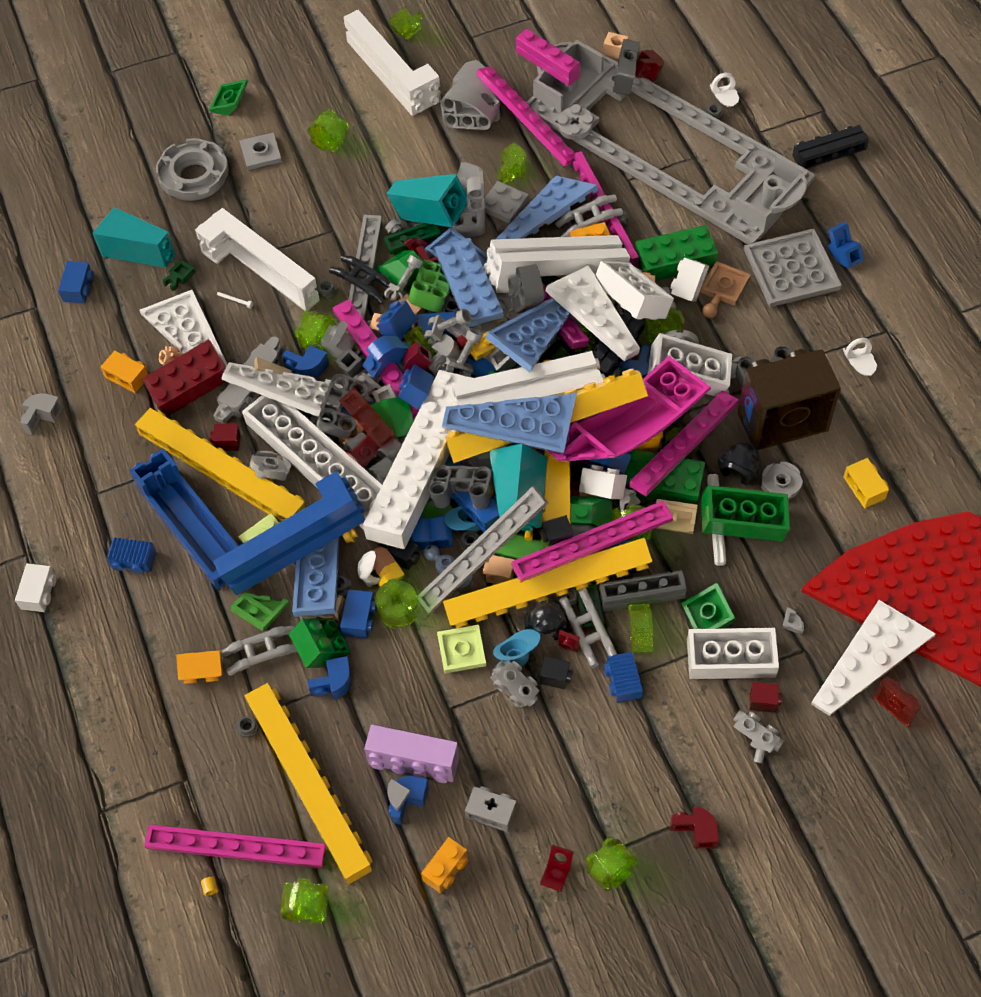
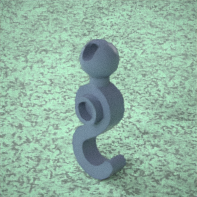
[424,545,473,592]

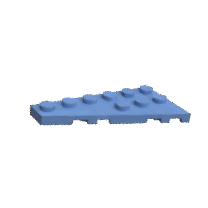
[495,176,599,240]
[486,298,571,373]
[442,392,577,454]

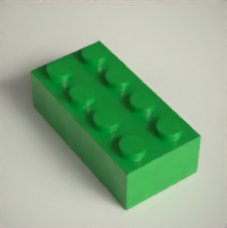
[635,225,718,281]
[624,449,705,505]
[701,485,790,542]

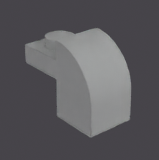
[321,320,355,359]
[427,334,462,378]
[20,393,63,435]

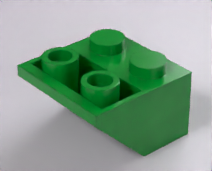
[289,618,351,668]

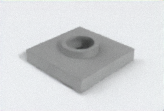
[239,133,282,170]

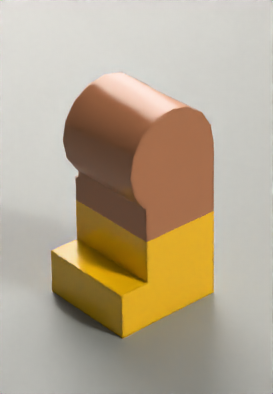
[373,547,405,591]

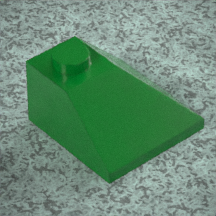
[374,250,423,289]
[570,496,612,527]

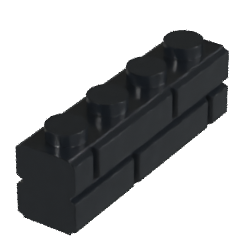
[792,125,869,169]
[593,310,646,378]

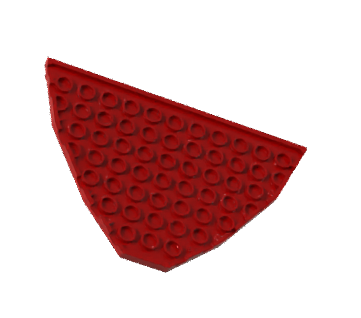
[801,511,981,687]

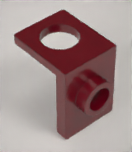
[345,435,380,468]
[559,623,587,653]
[540,845,574,892]

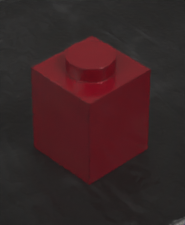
[210,424,241,451]
[749,682,782,713]

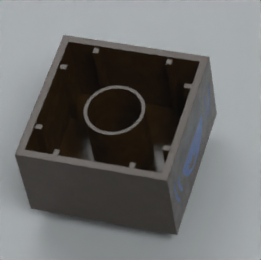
[737,349,841,450]

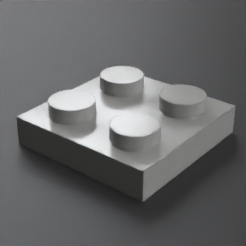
[484,181,529,223]

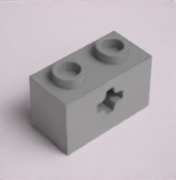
[465,787,517,832]

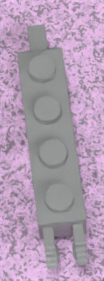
[213,336,282,424]

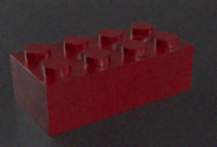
[142,339,227,417]

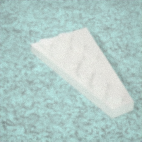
[546,265,640,361]
[140,290,228,367]
[222,362,343,422]
[811,600,935,716]

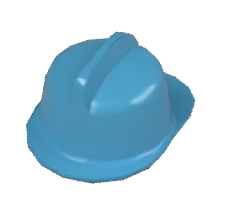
[444,506,481,532]
[493,629,540,667]

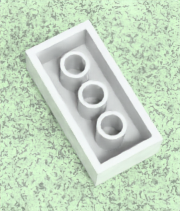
[595,261,674,320]
[648,333,732,397]
[687,628,779,679]

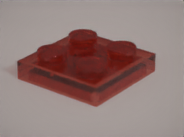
[873,676,921,727]

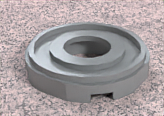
[156,138,229,201]

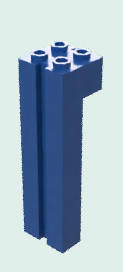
[129,448,238,590]
[213,471,365,595]

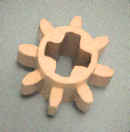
[159,346,182,366]

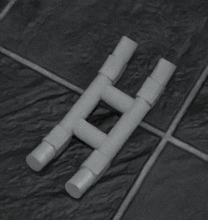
[555,194,623,237]
[559,588,618,668]
[221,625,297,676]

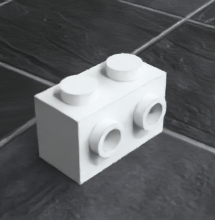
[671,258,709,302]
[579,465,627,499]
[15,563,56,612]

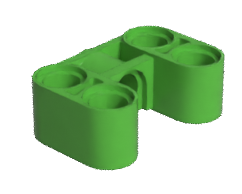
[408,260,450,312]

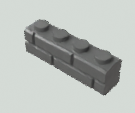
[599,570,686,612]

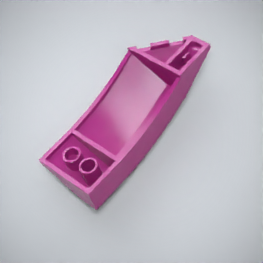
[546,356,711,462]

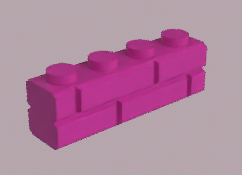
[516,29,581,86]

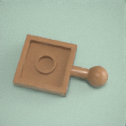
[700,261,751,318]

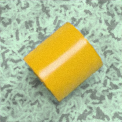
[201,876,218,896]

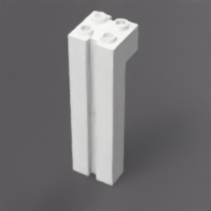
[344,10,441,116]
[195,208,320,312]
[484,235,630,293]
[452,351,605,405]

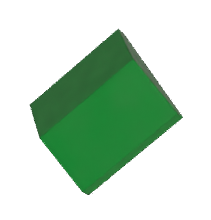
[209,79,249,116]
[369,397,414,444]
[681,583,736,629]

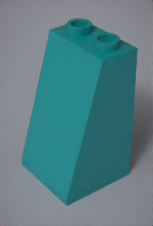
[387,174,468,227]
[93,207,176,268]
[490,443,547,531]

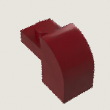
[635,50,664,81]
[403,341,434,384]
[670,806,719,849]

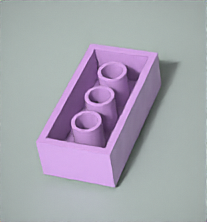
[364,725,459,783]

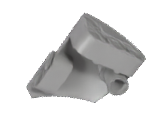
[441,60,501,130]
[452,162,486,237]

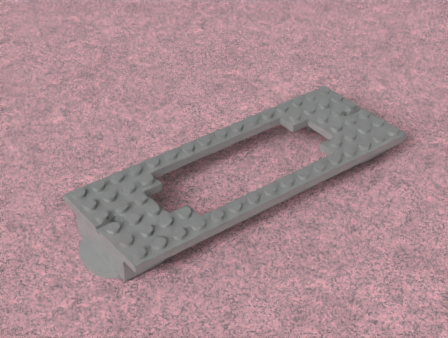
[527,40,816,244]

